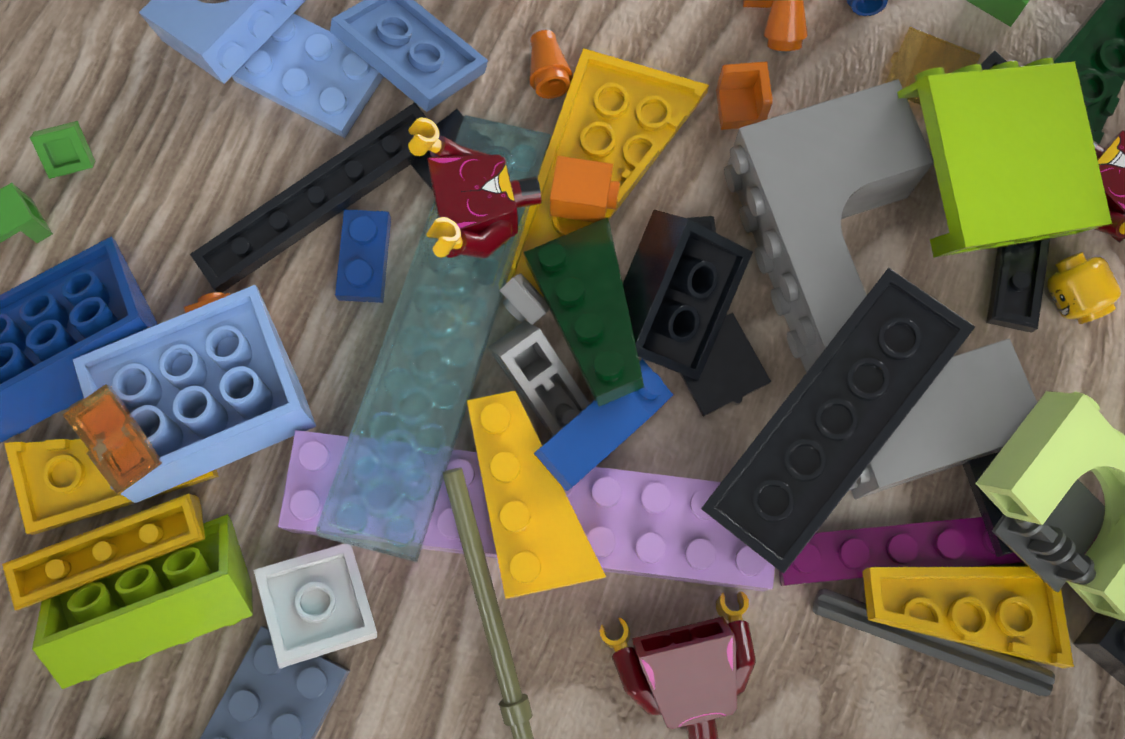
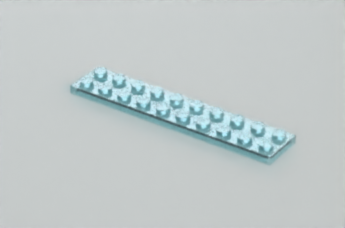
[315,115,550,562]

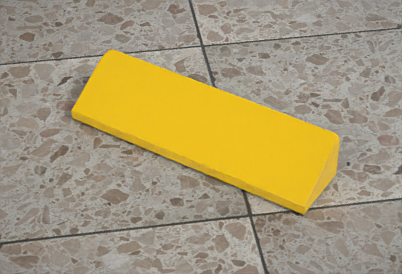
[2,494,205,611]

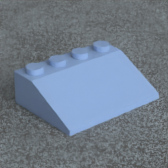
[73,285,316,503]

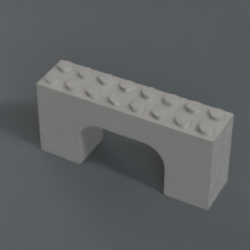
[724,79,1037,500]

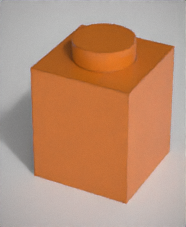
[550,156,620,223]

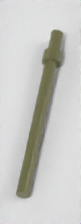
[442,467,534,739]

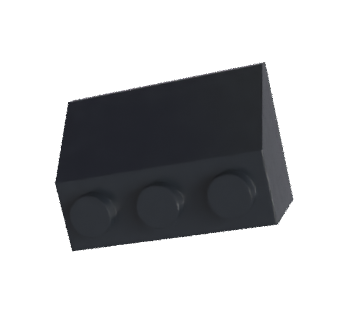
[623,210,753,381]

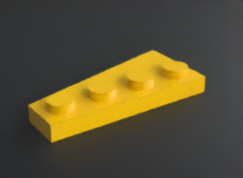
[467,390,606,599]
[4,439,219,535]
[863,566,1074,668]

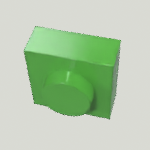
[30,121,96,179]

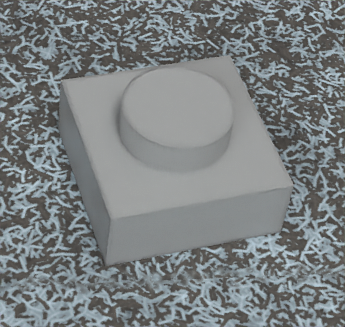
[499,273,550,325]

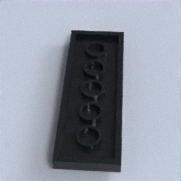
[701,267,975,574]

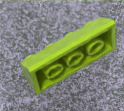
[32,514,253,689]

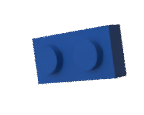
[335,209,391,303]

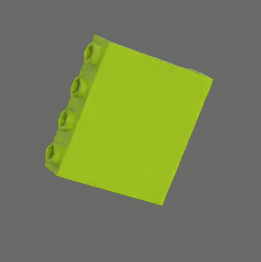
[897,58,1112,258]

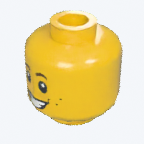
[1047,252,1121,324]

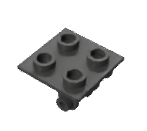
[992,479,1105,592]

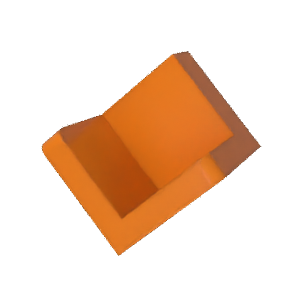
[716,61,773,130]

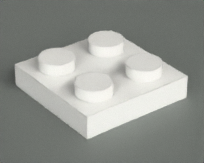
[254,542,377,669]

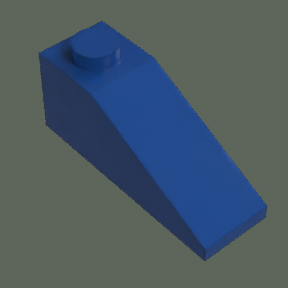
[534,359,674,491]

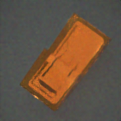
[63,384,162,494]

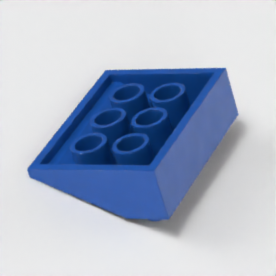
[0,236,158,443]

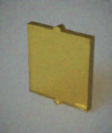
[885,27,981,105]

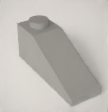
[488,321,590,437]

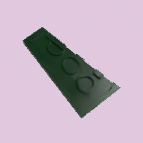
[1053,0,1125,144]
[523,217,644,407]

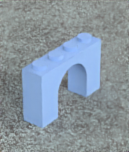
[139,0,306,84]

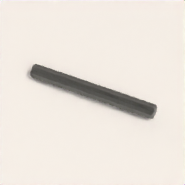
[813,589,1055,696]

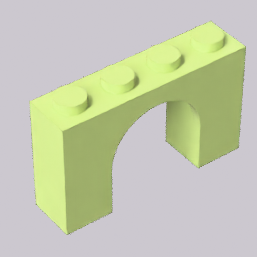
[975,391,1125,621]

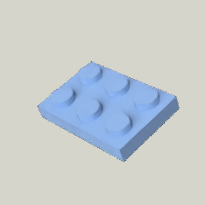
[232,13,384,138]

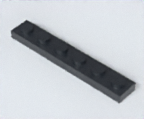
[190,102,440,293]

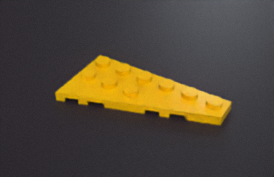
[498,48,709,296]

